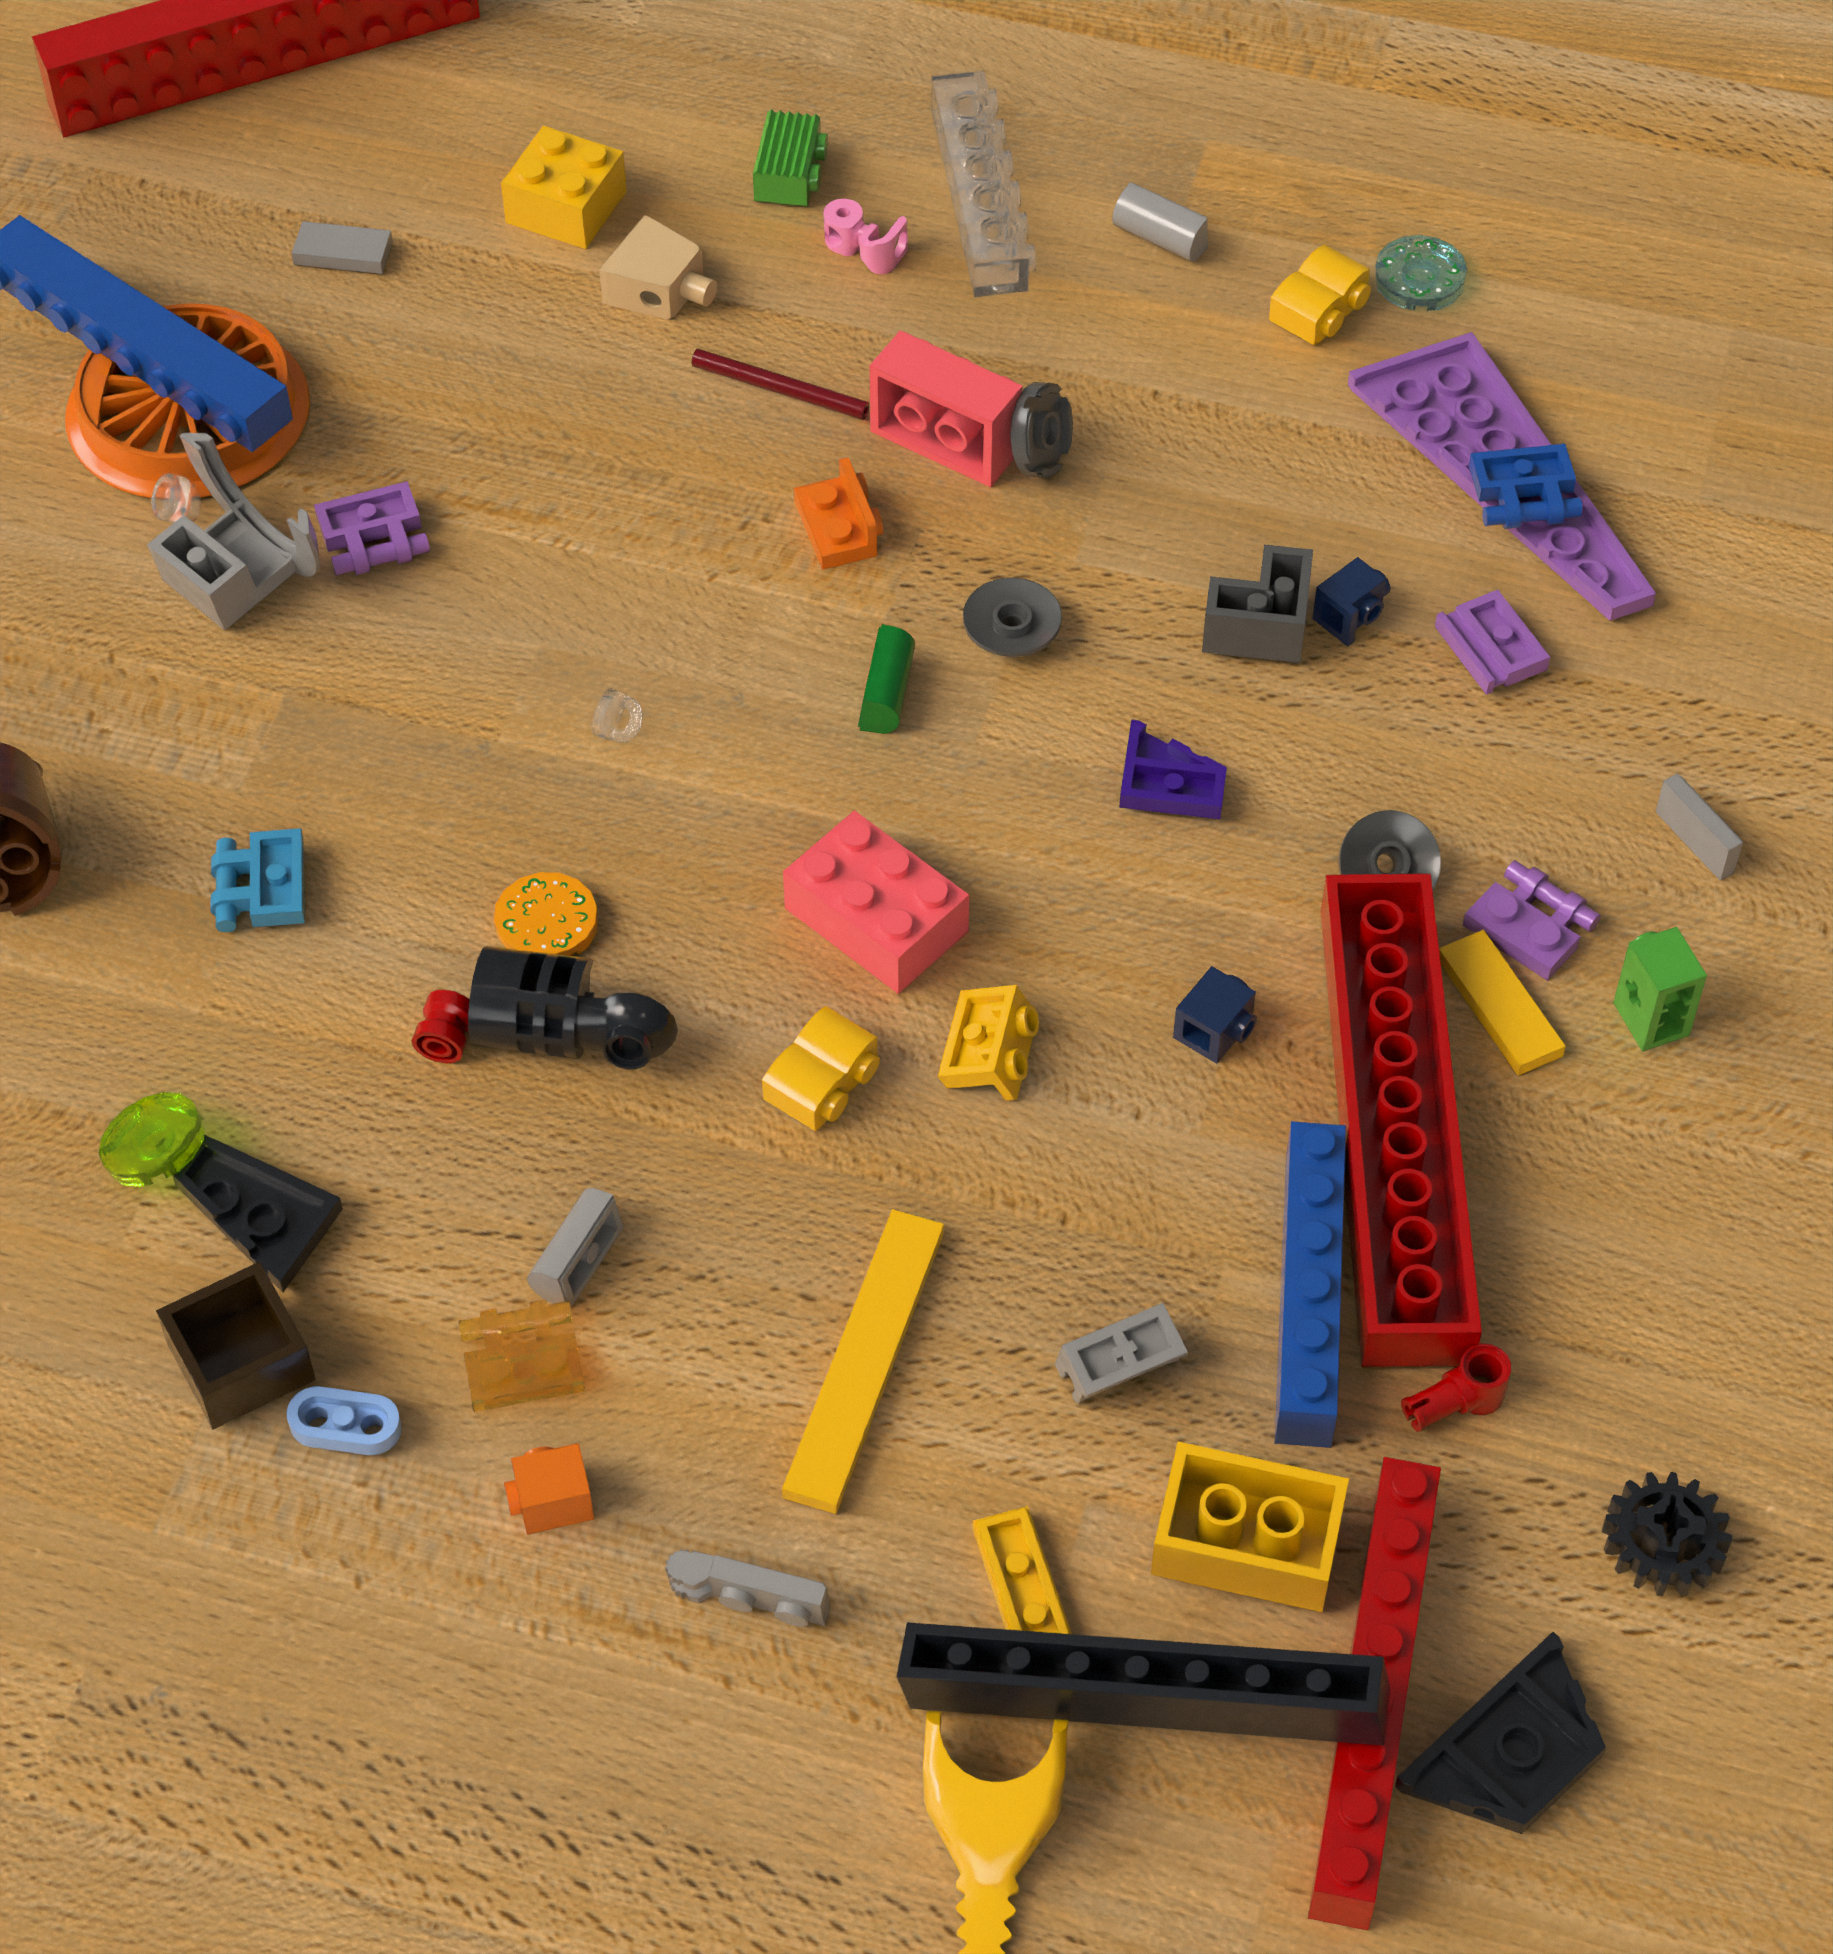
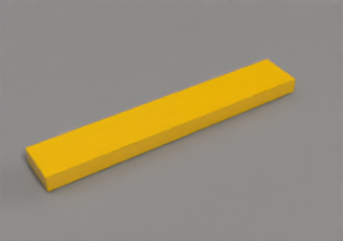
[782,1209,944,1515]

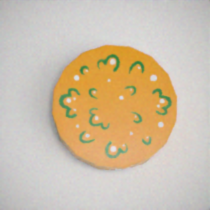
[494,872,598,956]

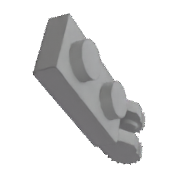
[665,1549,830,1627]

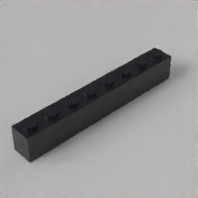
[896,1622,1390,1746]

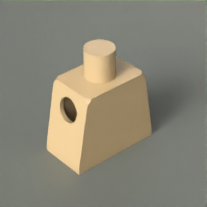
[599,215,717,320]

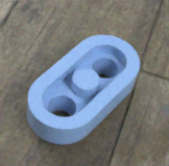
[287,1386,402,1455]

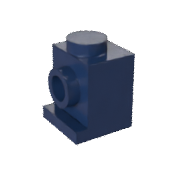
[1312,557,1391,647]

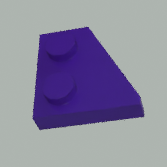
[1119,719,1227,819]

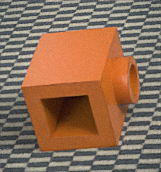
[504,1443,594,1535]

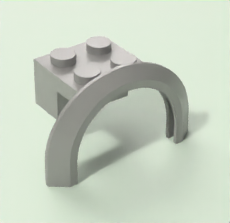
[147,433,320,631]

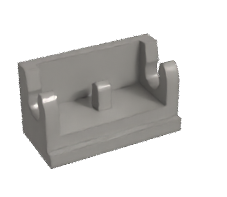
[1055,1303,1188,1403]

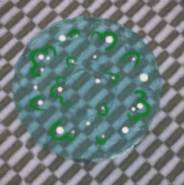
[1375,235,1467,311]

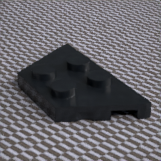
[1395,1632,1606,1834]

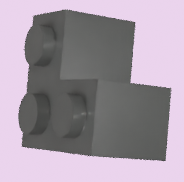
[1202,544,1313,663]

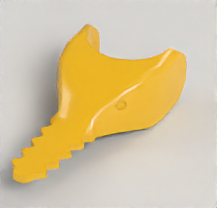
[923,1711,1068,1954]

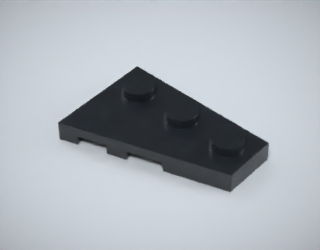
[172,1133,343,1293]

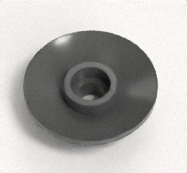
[963,578,1062,657]
[1338,810,1441,889]

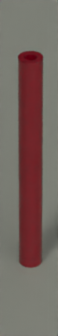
[691,348,870,420]

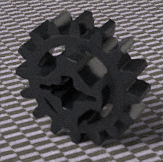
[1602,1472,1732,1597]

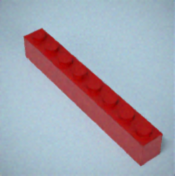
[1308,1457,1441,1931]

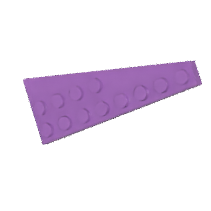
[1348,332,1656,621]

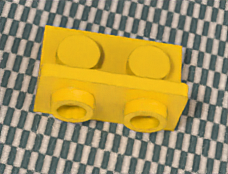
[937,985,1039,1101]

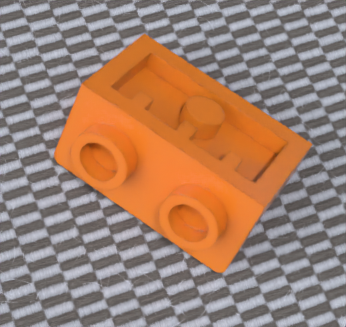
[793,457,883,570]

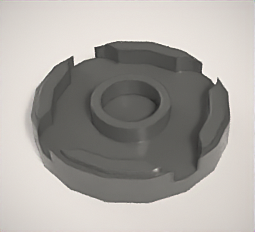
[1010,382,1073,478]

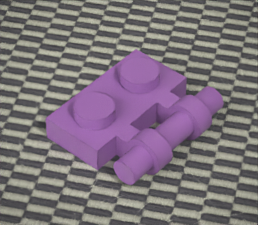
[314,481,430,576]
[1463,860,1601,981]

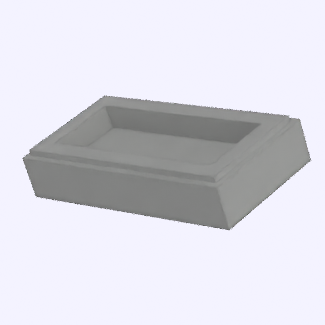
[292,221,393,274]
[1655,773,1743,881]

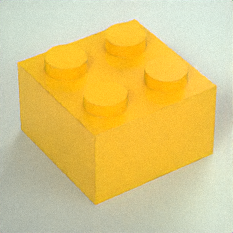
[501,125,627,249]

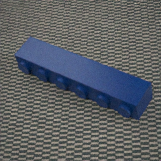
[1274,1121,1346,1448]

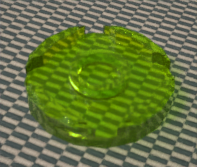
[98,1092,205,1187]

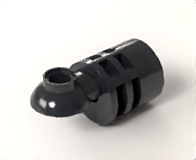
[468,946,678,1070]

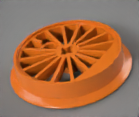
[65,303,310,500]

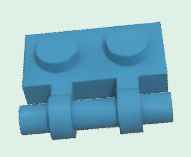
[210,828,305,933]

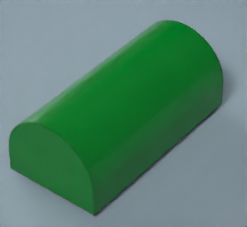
[858,624,915,734]

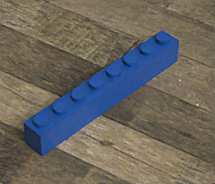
[0,215,293,452]

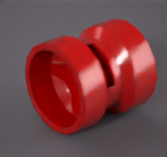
[411,989,470,1063]

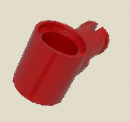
[1401,1343,1511,1432]

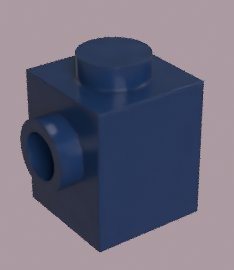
[1173,966,1257,1064]

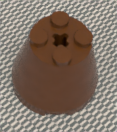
[0,742,62,916]

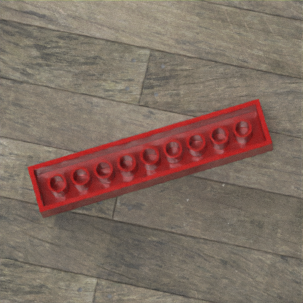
[32,0,480,138]
[1320,874,1482,1367]

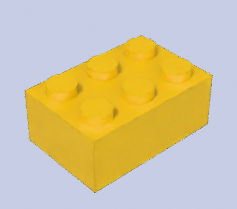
[1150,1441,1349,1612]

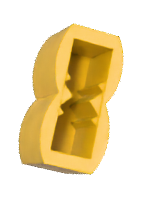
[1269,244,1371,345]
[762,1005,880,1131]

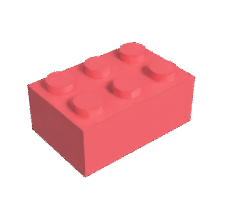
[869,330,1022,487]
[783,810,969,994]

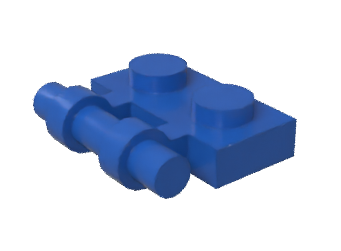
[1469,444,1582,529]

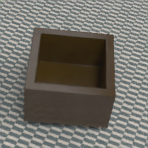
[156,1261,316,1430]

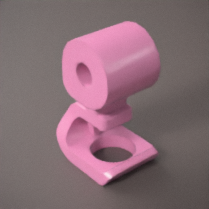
[823,199,908,274]

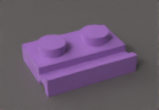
[1435,590,1550,695]

